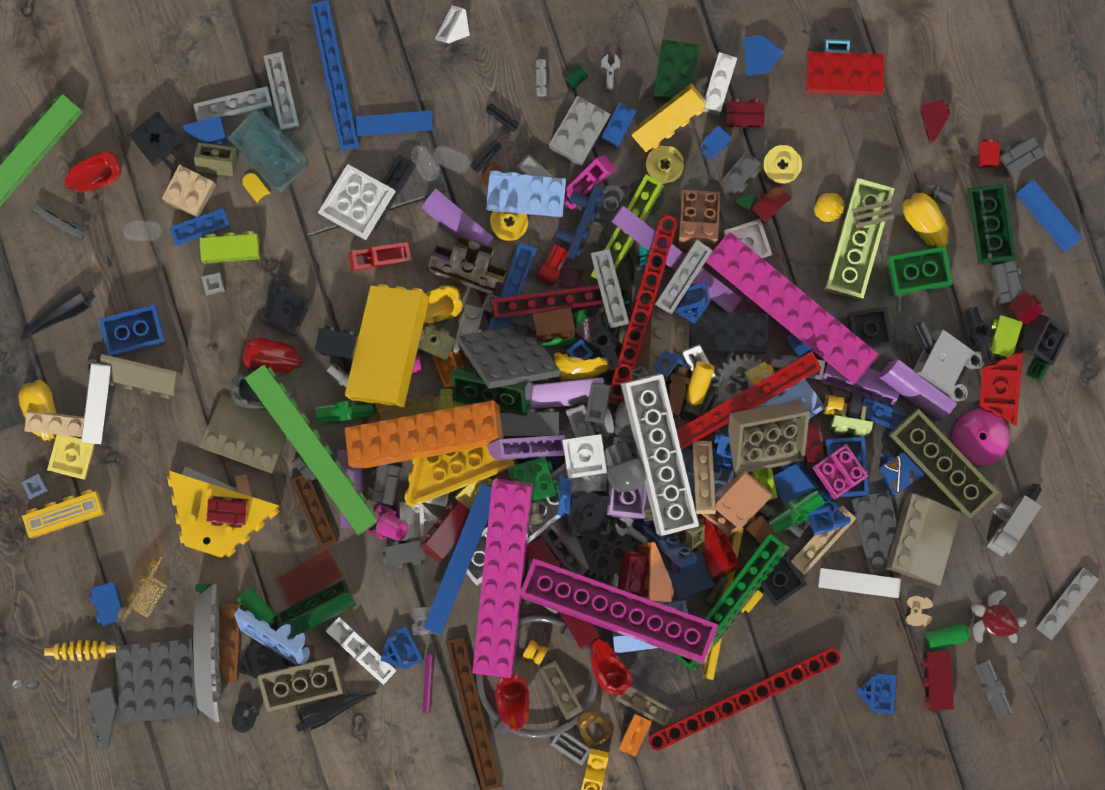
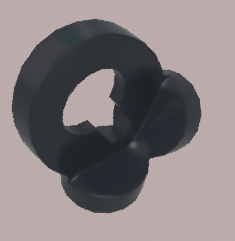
[232,702,260,733]

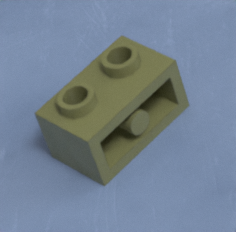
[194,142,237,176]
[418,323,456,361]

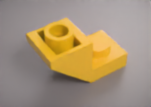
[581,749,609,790]

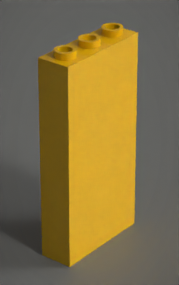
[345,284,430,407]

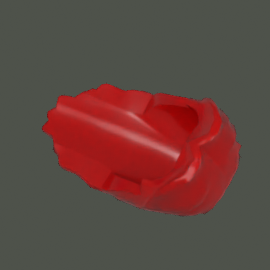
[64,151,122,193]
[241,337,303,373]
[590,639,633,695]
[495,674,530,732]

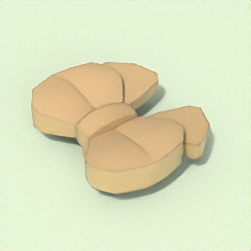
[906,596,933,626]

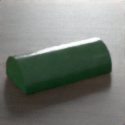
[967,183,1017,265]
[451,366,533,416]
[276,579,357,640]

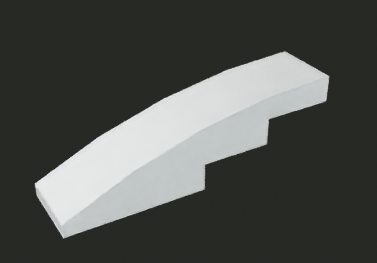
[82,363,111,444]
[818,568,901,598]
[325,616,397,685]

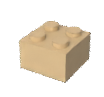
[162,165,216,218]

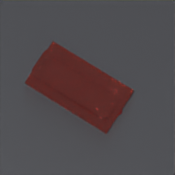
[278,549,343,605]

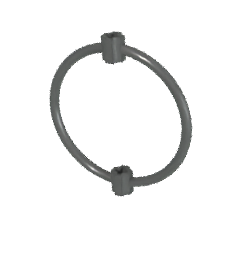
[476,614,599,738]

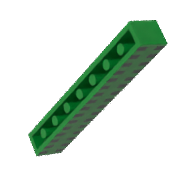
[675,534,790,671]

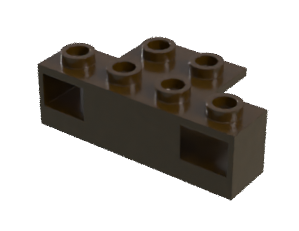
[426,235,508,297]

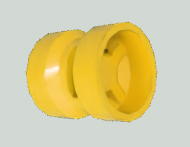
[523,639,549,665]

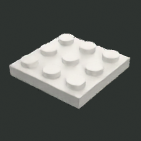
[318,164,396,240]

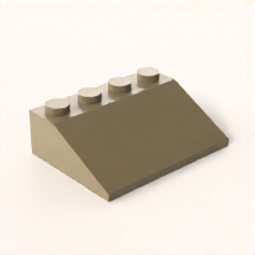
[200,395,288,475]
[728,400,810,475]
[885,493,961,586]

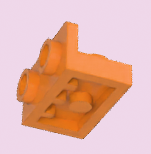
[432,346,470,389]
[618,713,651,756]

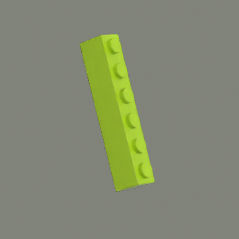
[591,175,664,280]

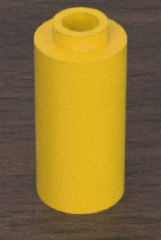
[684,361,715,406]

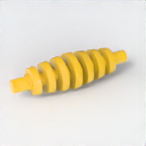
[44,640,116,661]

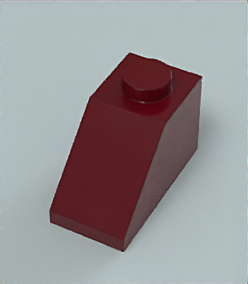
[919,100,950,145]
[751,185,792,224]

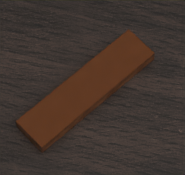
[290,474,338,549]

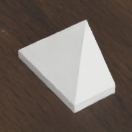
[435,5,470,43]
[682,344,716,379]

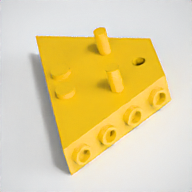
[405,446,516,507]
[167,471,281,558]

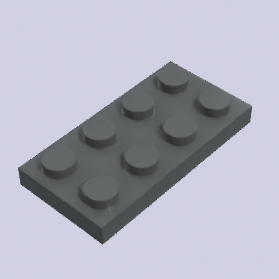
[851,490,898,574]

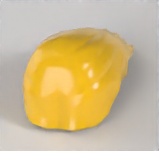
[902,193,949,248]
[424,286,463,324]
[554,352,609,382]
[19,380,57,441]

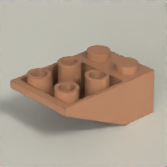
[678,189,720,252]
[702,471,772,537]

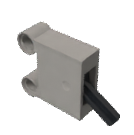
[913,321,984,402]
[986,483,1042,557]

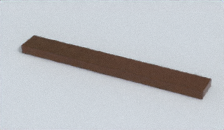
[446,636,501,790]

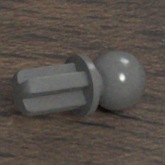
[921,181,955,204]

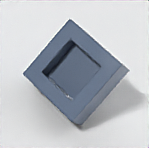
[21,474,48,500]

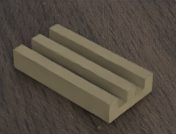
[852,200,894,229]

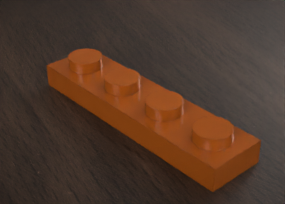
[219,604,241,682]

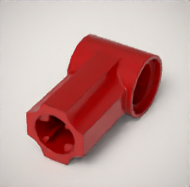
[537,245,568,286]

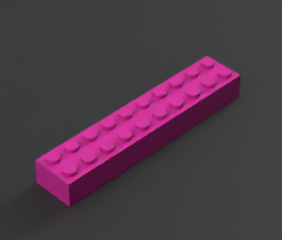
[705,231,879,384]
[472,479,534,678]
[520,558,718,664]

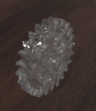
[713,354,772,409]

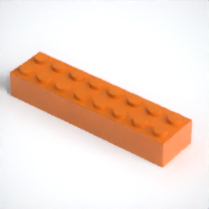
[345,400,503,470]

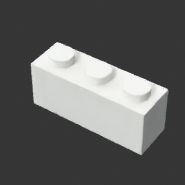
[704,52,737,116]

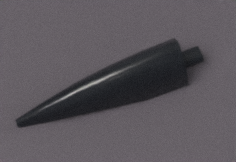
[20,285,96,340]
[295,691,377,732]

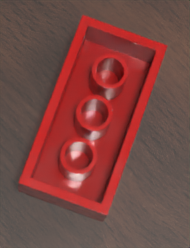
[805,51,885,96]

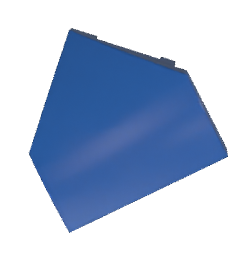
[743,35,785,76]
[674,282,711,324]
[557,476,572,516]
[380,626,423,669]
[856,674,897,714]

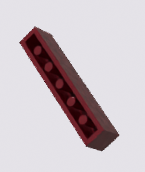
[490,285,603,318]
[526,537,602,650]

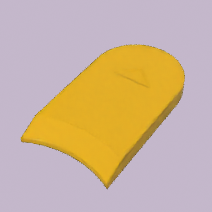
[242,173,271,204]

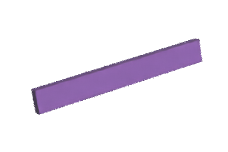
[611,206,741,312]

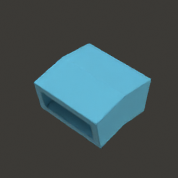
[824,39,850,53]

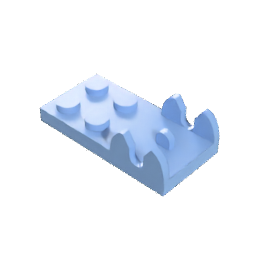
[486,171,566,217]
[759,379,825,419]
[234,609,310,665]

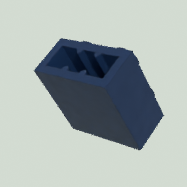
[664,550,715,600]

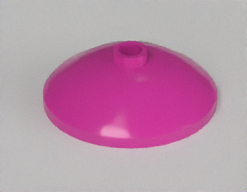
[952,409,1010,466]

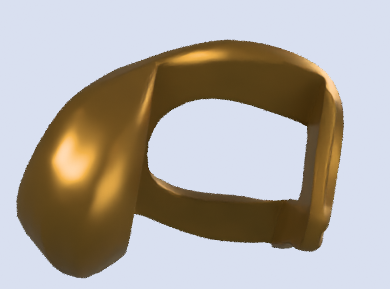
[577,710,612,748]

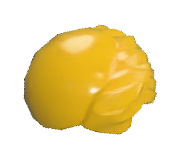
[814,193,844,222]

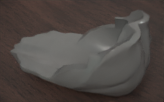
[231,374,293,409]

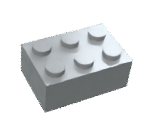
[549,96,611,167]

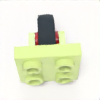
[830,392,873,437]

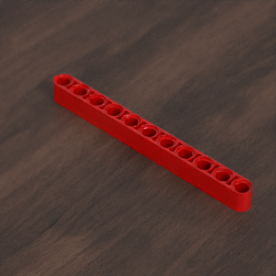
[608,214,677,418]
[648,649,841,751]

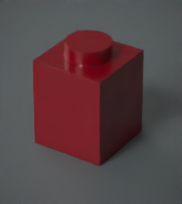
[1009,291,1044,325]

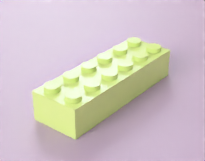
[824,178,894,301]

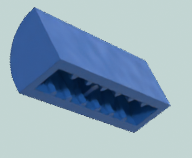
[1015,179,1082,253]

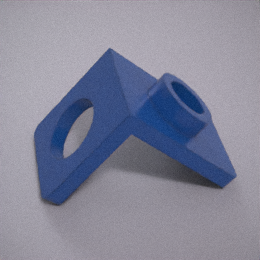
[654,350,690,378]

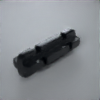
[485,103,519,132]
[471,140,502,172]

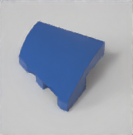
[804,491,851,536]

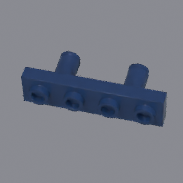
[555,185,605,260]
[635,518,698,574]

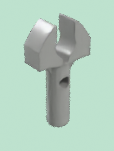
[601,54,621,91]
[615,517,649,544]

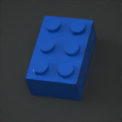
[99,305,167,357]
[824,437,869,498]

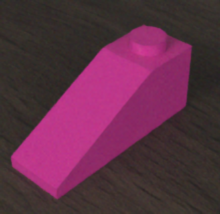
[564,155,617,210]

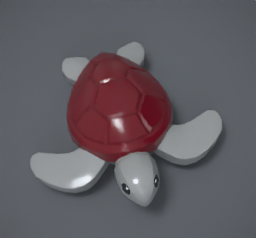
[971,590,1027,643]

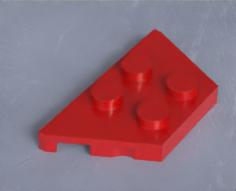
[980,352,1022,426]

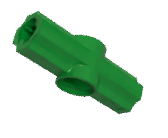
[315,401,375,424]
[768,488,825,535]

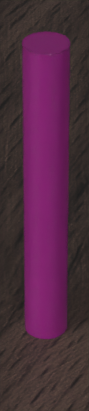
[422,654,434,713]

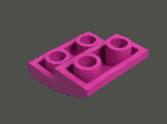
[813,444,868,500]

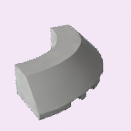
[193,584,222,722]

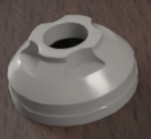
[591,407,614,438]

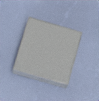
[201,272,225,296]

